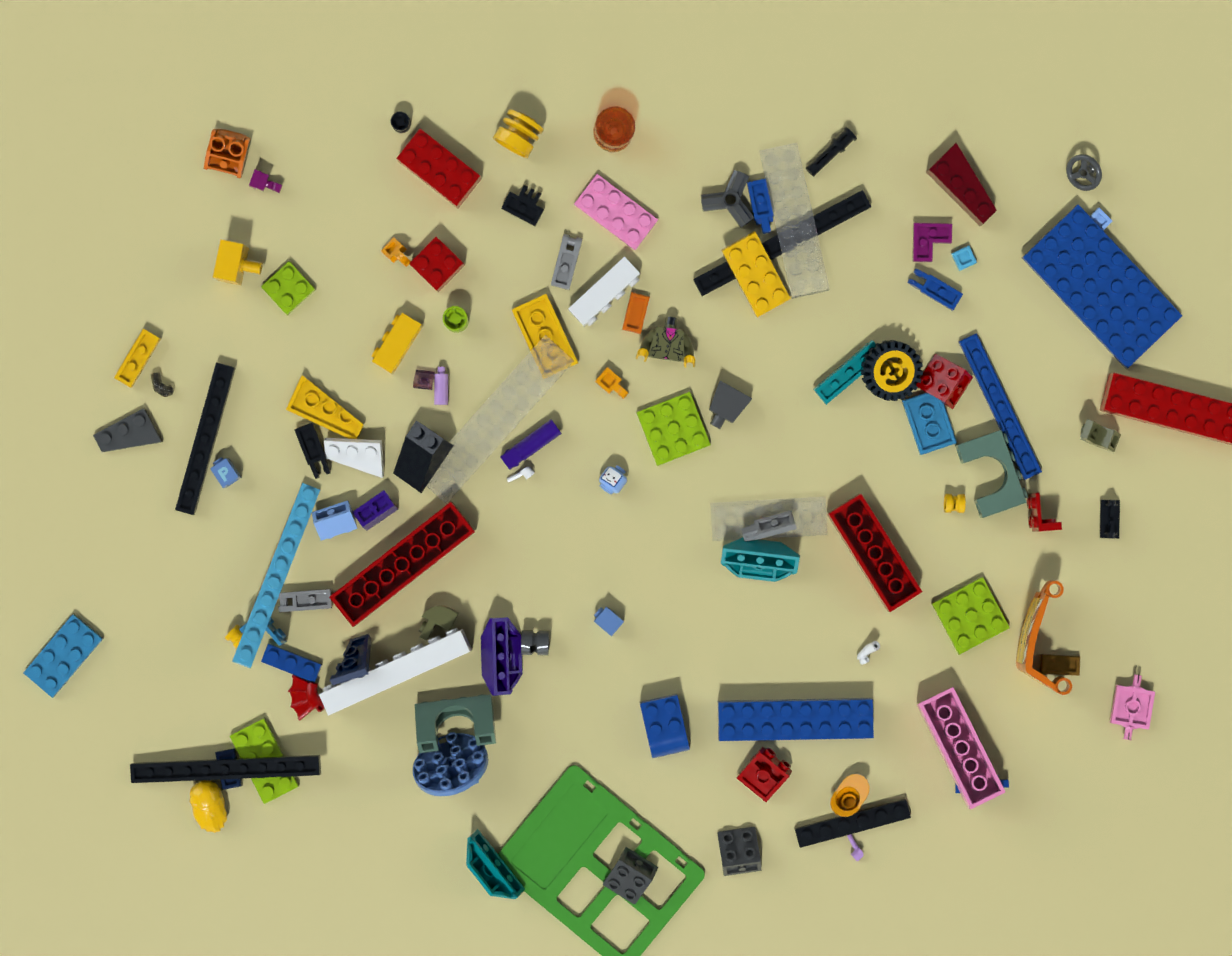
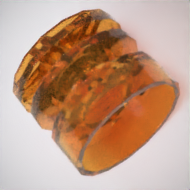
[593,106,635,152]

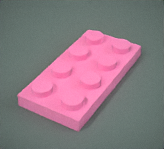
[574,174,658,250]

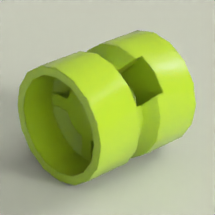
[443,306,469,333]

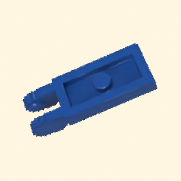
[907,269,963,311]

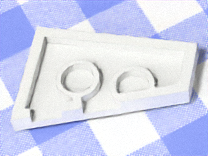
[324,438,384,478]

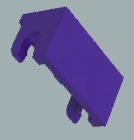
[353,490,398,531]

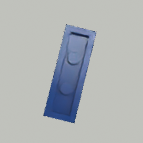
[261,644,322,683]

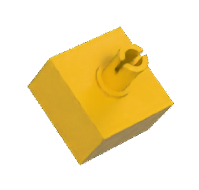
[213,239,263,285]

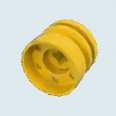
[493,109,544,158]

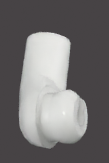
[857,641,880,665]

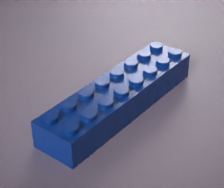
[717,698,874,741]

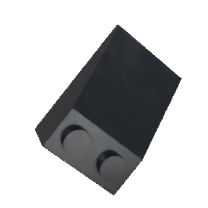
[393,421,454,493]

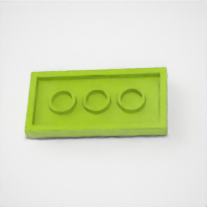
[230,718,299,804]

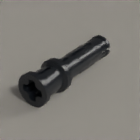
[806,127,857,177]

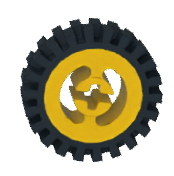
[861,340,923,401]

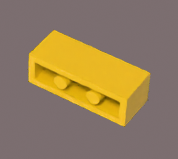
[371,313,423,374]

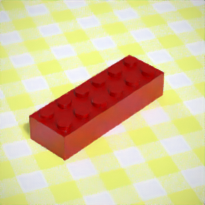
[827,494,922,612]

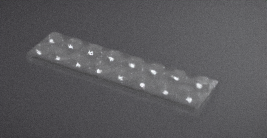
[759,143,830,299]

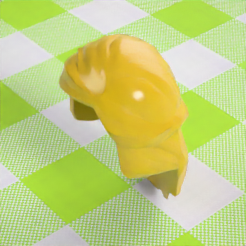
[189,780,227,833]

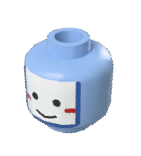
[599,465,627,495]

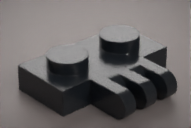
[501,185,544,227]

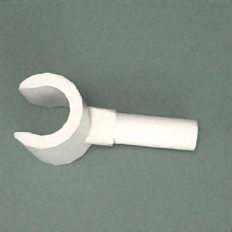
[507,467,534,482]

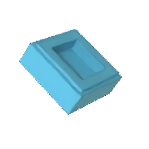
[951,246,977,271]

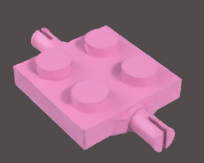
[1110,674,1155,740]

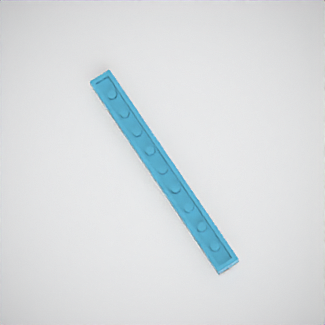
[232,483,320,668]

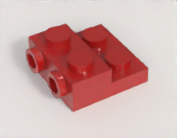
[737,746,792,802]

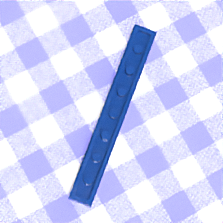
[959,333,1042,480]

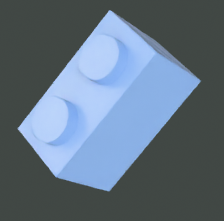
[312,500,357,541]

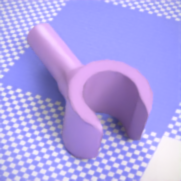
[847,834,863,861]

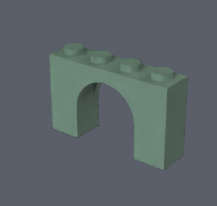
[955,430,1028,518]
[415,694,496,753]

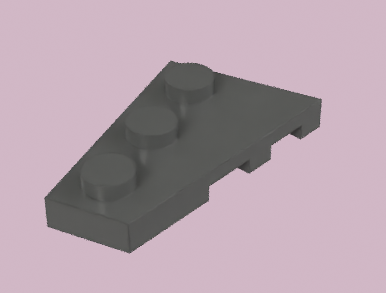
[93,408,163,452]

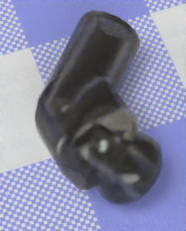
[150,373,174,397]

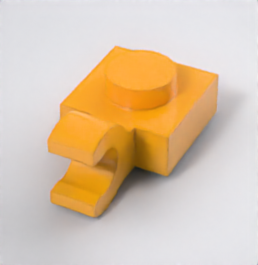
[381,237,411,267]
[595,367,629,399]

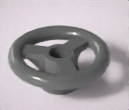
[1066,154,1102,191]

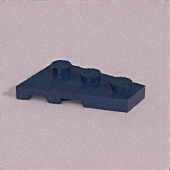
[330,634,372,686]

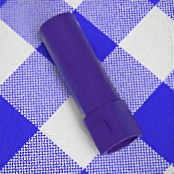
[500,419,562,470]

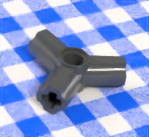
[701,170,754,228]

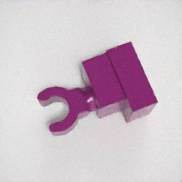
[249,169,282,193]

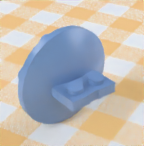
[413,732,489,796]

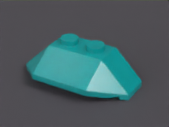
[721,537,800,582]
[466,829,525,899]

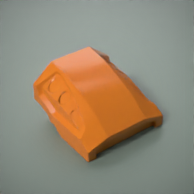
[203,129,251,178]

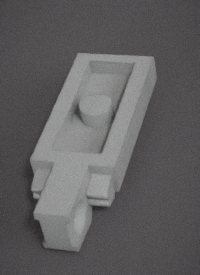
[741,511,797,541]

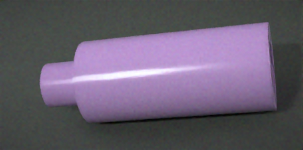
[434,367,448,405]

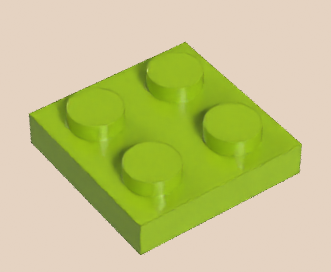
[261,261,315,316]

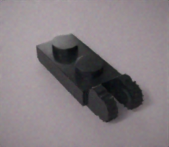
[294,423,331,479]

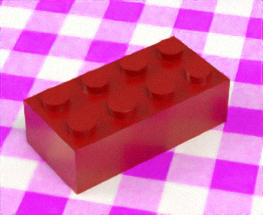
[396,129,482,208]

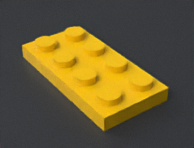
[721,231,791,318]
[512,294,578,379]

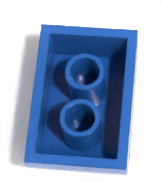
[640,694,690,759]

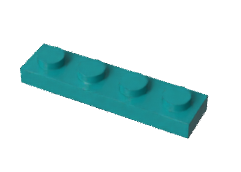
[813,340,875,405]

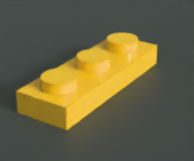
[114,328,161,388]

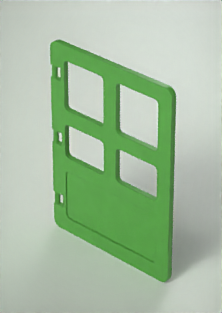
[498,765,705,956]

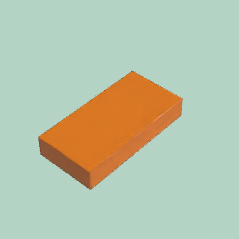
[622,292,650,334]

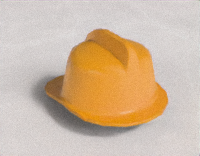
[830,774,870,817]

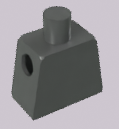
[709,381,752,429]

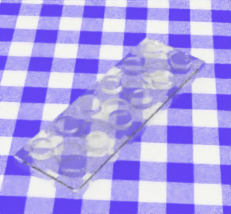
[710,497,828,541]

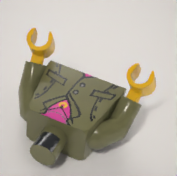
[636,317,695,368]

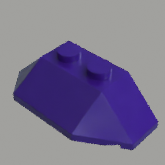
[481,617,523,696]

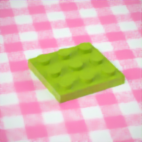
[636,392,711,466]
[932,577,1010,655]

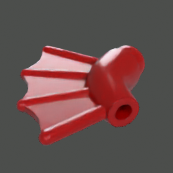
[288,675,325,720]

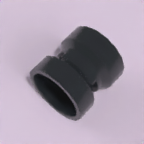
[391,112,411,133]

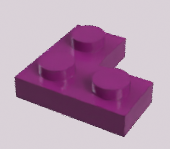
[912,223,952,262]

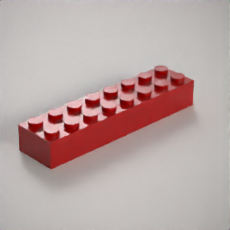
[1100,373,1232,445]
[329,502,476,627]

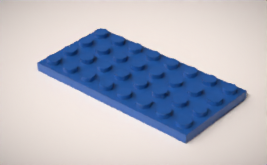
[1022,204,1182,369]

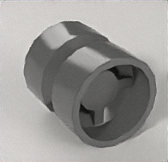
[521,630,549,655]

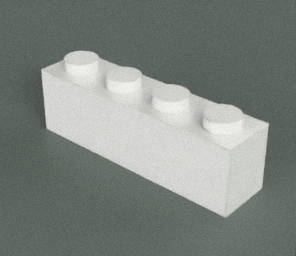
[568,257,640,327]

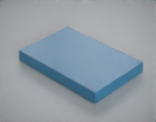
[902,393,957,455]

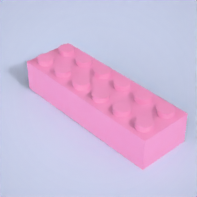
[917,687,1005,809]

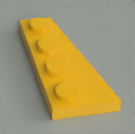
[286,375,364,439]

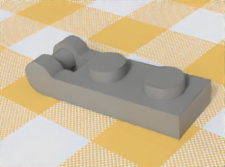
[551,234,583,290]
[278,589,332,612]

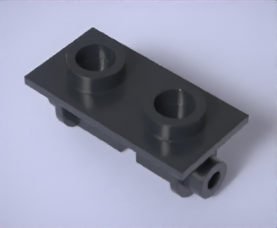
[1100,500,1120,539]

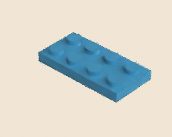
[23,614,103,698]

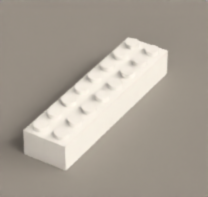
[319,627,472,716]

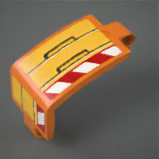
[1016,580,1072,695]

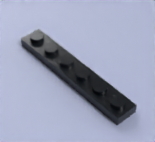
[794,799,911,848]

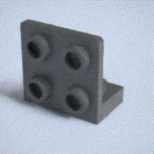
[717,827,762,876]
[603,847,658,904]

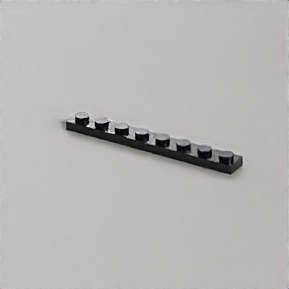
[175,362,236,515]

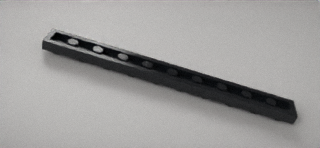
[693,190,871,297]
[130,755,321,783]

